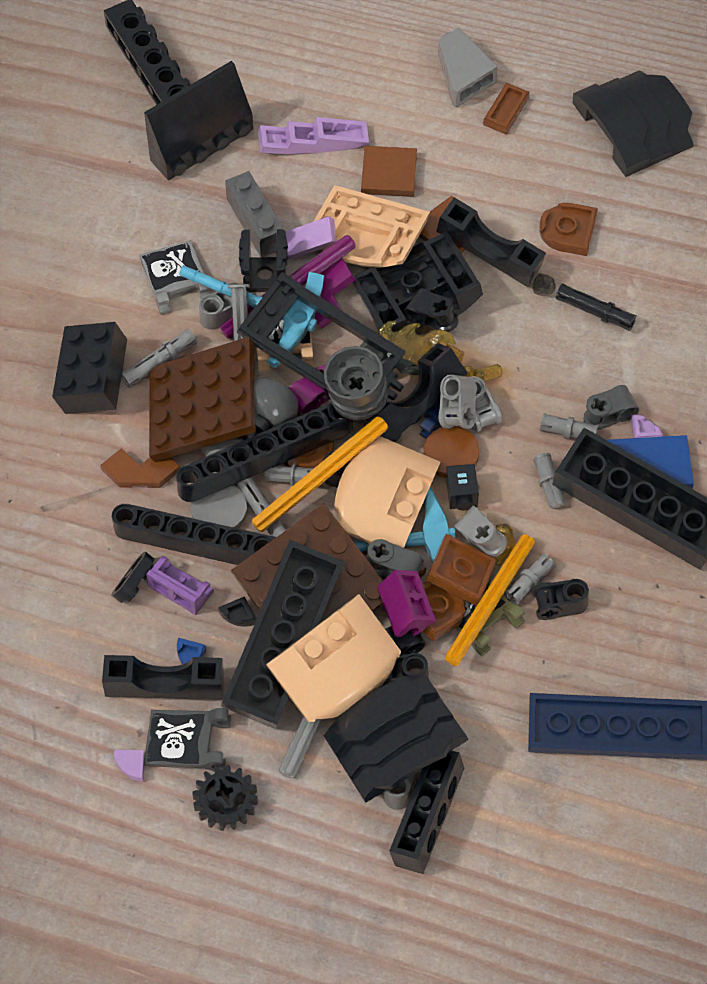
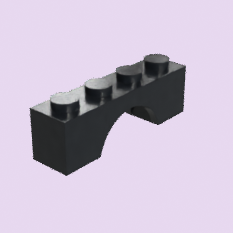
[436,197,546,287]
[361,343,468,442]
[102,655,224,700]

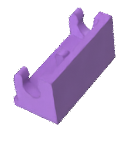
[147,556,214,615]

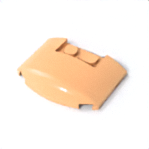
[313,185,431,268]
[334,436,441,550]
[266,594,401,722]

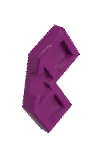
[314,258,356,329]

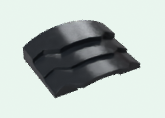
[572,70,694,177]
[353,231,483,341]
[323,674,469,803]

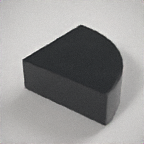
[218,596,256,627]

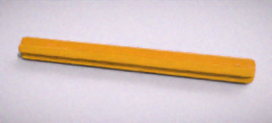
[252,417,388,532]
[445,534,535,667]

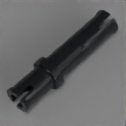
[555,283,637,331]

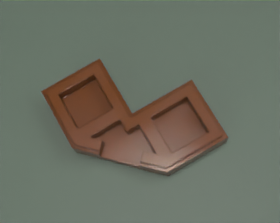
[101,448,180,488]

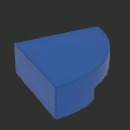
[177,638,206,664]

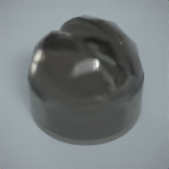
[533,273,556,296]

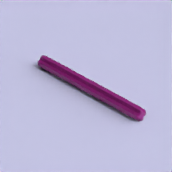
[220,235,356,339]

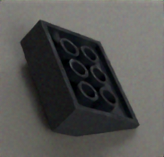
[144,60,253,180]

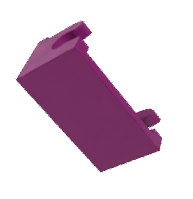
[377,570,436,637]

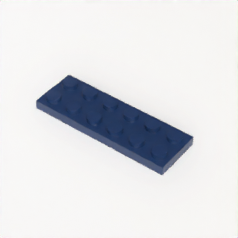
[528,693,707,760]

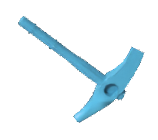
[179,265,324,368]
[353,486,455,563]

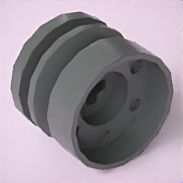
[324,346,389,420]

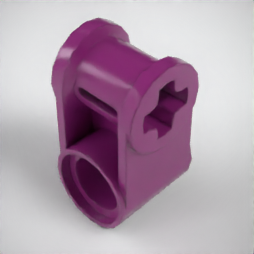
[288,365,330,415]

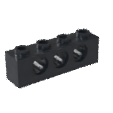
[389,751,465,874]

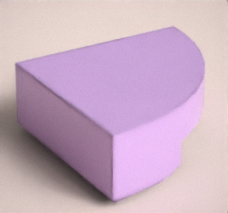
[631,415,663,438]
[114,750,144,782]

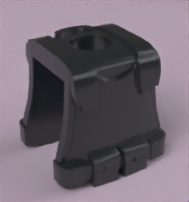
[239,229,288,292]

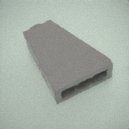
[438,28,497,107]

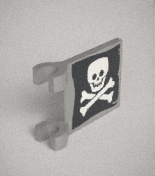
[139,240,211,315]

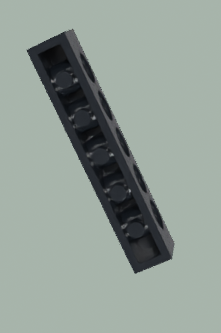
[104,0,191,105]

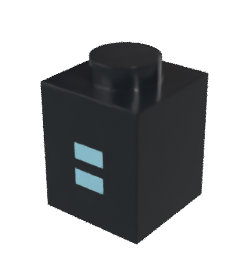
[446,464,479,511]

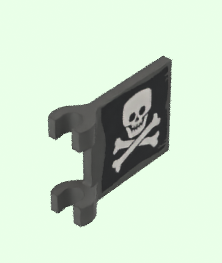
[144,708,231,772]

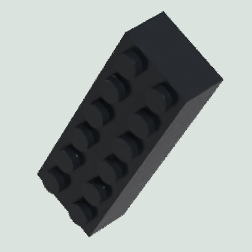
[552,428,707,570]
[221,540,344,729]

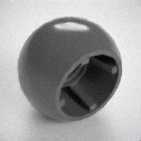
[253,377,298,435]

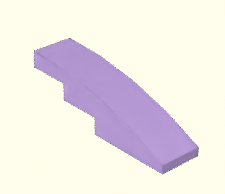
[258,117,369,154]

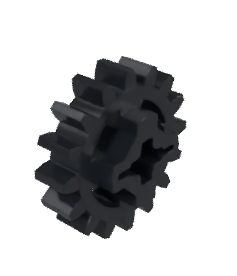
[192,765,258,831]

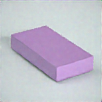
[286,216,337,260]

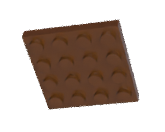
[149,337,256,462]
[231,503,383,624]

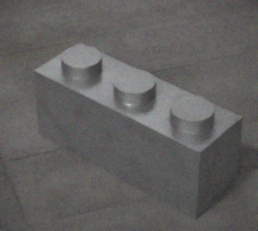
[225,171,284,257]

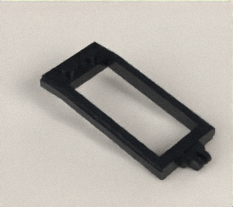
[237,272,406,401]

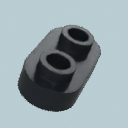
[111,551,155,603]

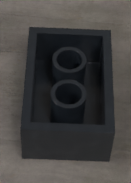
[52,322,127,414]

